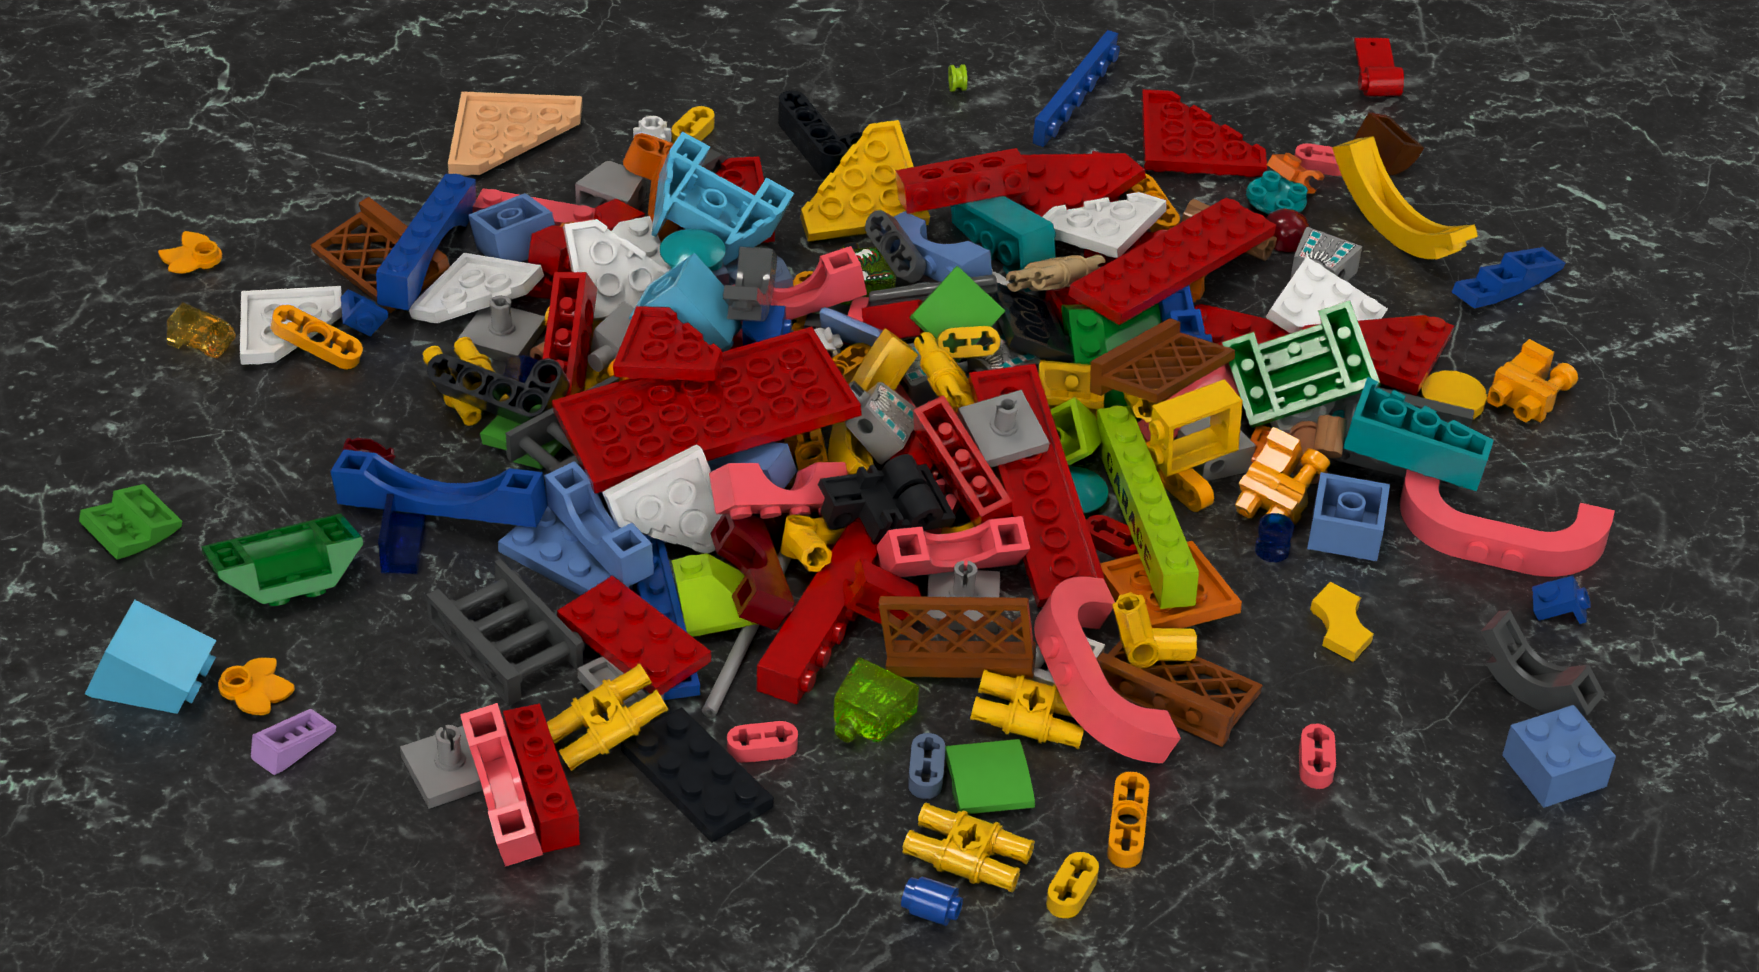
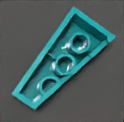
[951,196,1056,292]
[1343,377,1494,492]

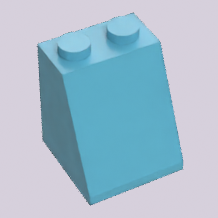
[629,253,742,352]
[85,600,216,714]

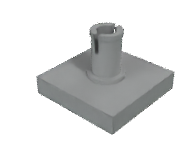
[457,295,546,366]
[957,390,1050,468]
[926,561,1000,632]
[400,725,483,809]

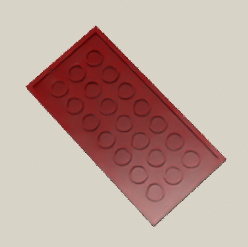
[552,327,862,494]

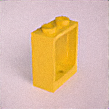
[1148,379,1243,477]

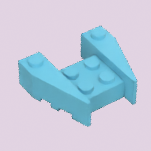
[651,131,794,266]

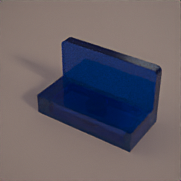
[378,494,425,574]

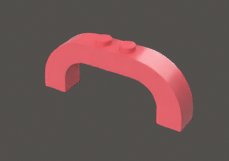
[1400,469,1615,577]
[1034,577,1181,764]

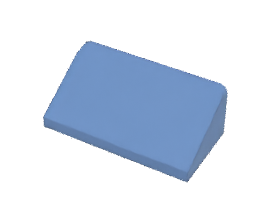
[820,307,883,347]

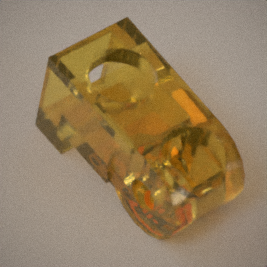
[167,302,236,358]

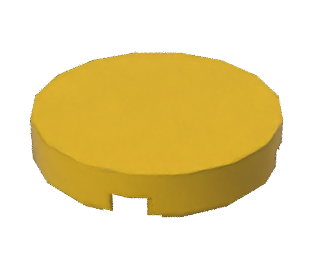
[1420,370,1487,419]

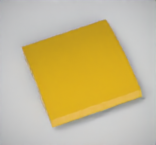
[1038,360,1104,420]

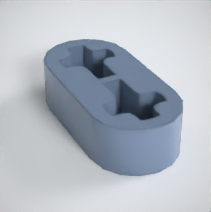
[908,733,945,799]

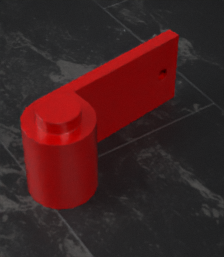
[1354,38,1404,97]

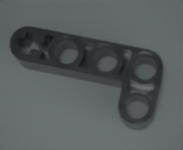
[778,90,863,179]
[427,354,570,424]

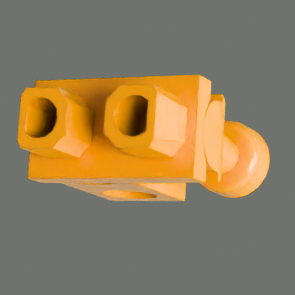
[1487,339,1578,423]
[1235,427,1330,534]

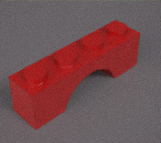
[528,199,645,276]

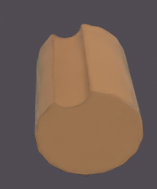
[1313,415,1347,458]

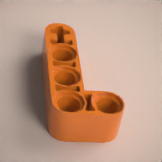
[623,133,679,243]

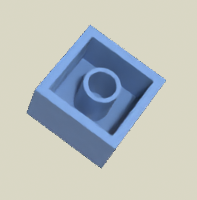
[468,193,555,262]
[1307,472,1390,561]
[1502,705,1616,808]

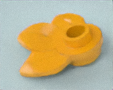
[158,231,222,274]
[218,658,295,715]

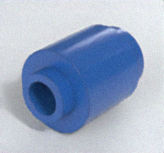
[901,876,963,926]

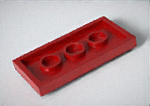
[557,576,711,696]

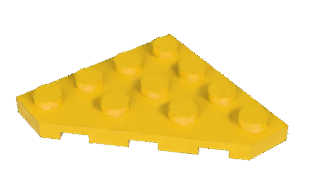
[800,120,930,242]

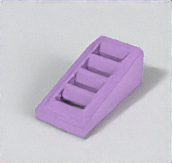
[251,708,336,775]

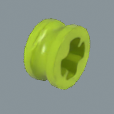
[948,64,967,92]

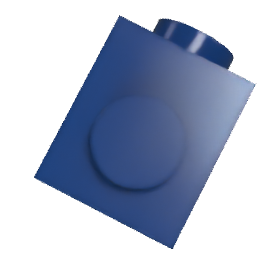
[340,289,388,337]
[1532,575,1591,624]

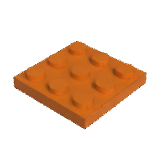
[1100,541,1242,628]

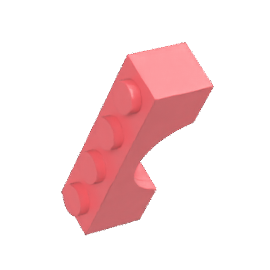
[733,246,867,324]
[709,462,847,519]
[876,516,1030,577]
[460,703,543,867]

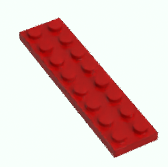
[1068,197,1276,325]
[968,364,1108,608]

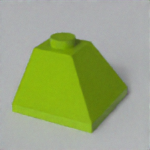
[1050,397,1101,466]
[671,553,756,637]

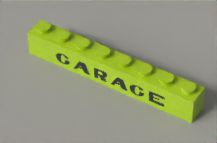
[1096,406,1199,609]

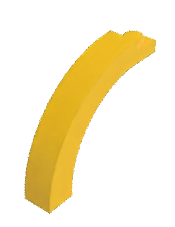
[1332,136,1478,260]
[828,328,918,475]

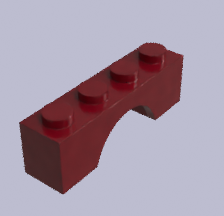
[710,514,795,630]

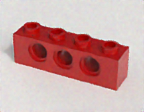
[895,148,1029,214]
[542,272,598,397]
[913,395,1012,527]
[503,703,580,853]

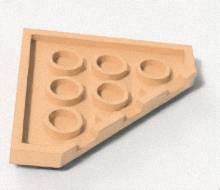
[448,92,583,176]

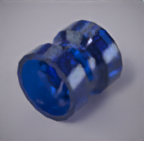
[1255,513,1294,562]

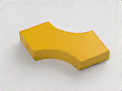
[1310,582,1374,662]

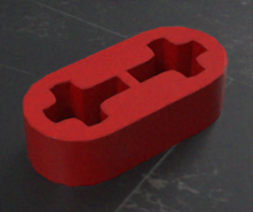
[1086,515,1139,559]

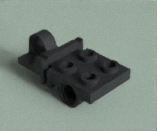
[818,454,956,544]

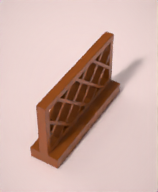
[311,196,450,313]
[1090,318,1235,403]
[879,596,1037,679]
[1096,640,1263,747]

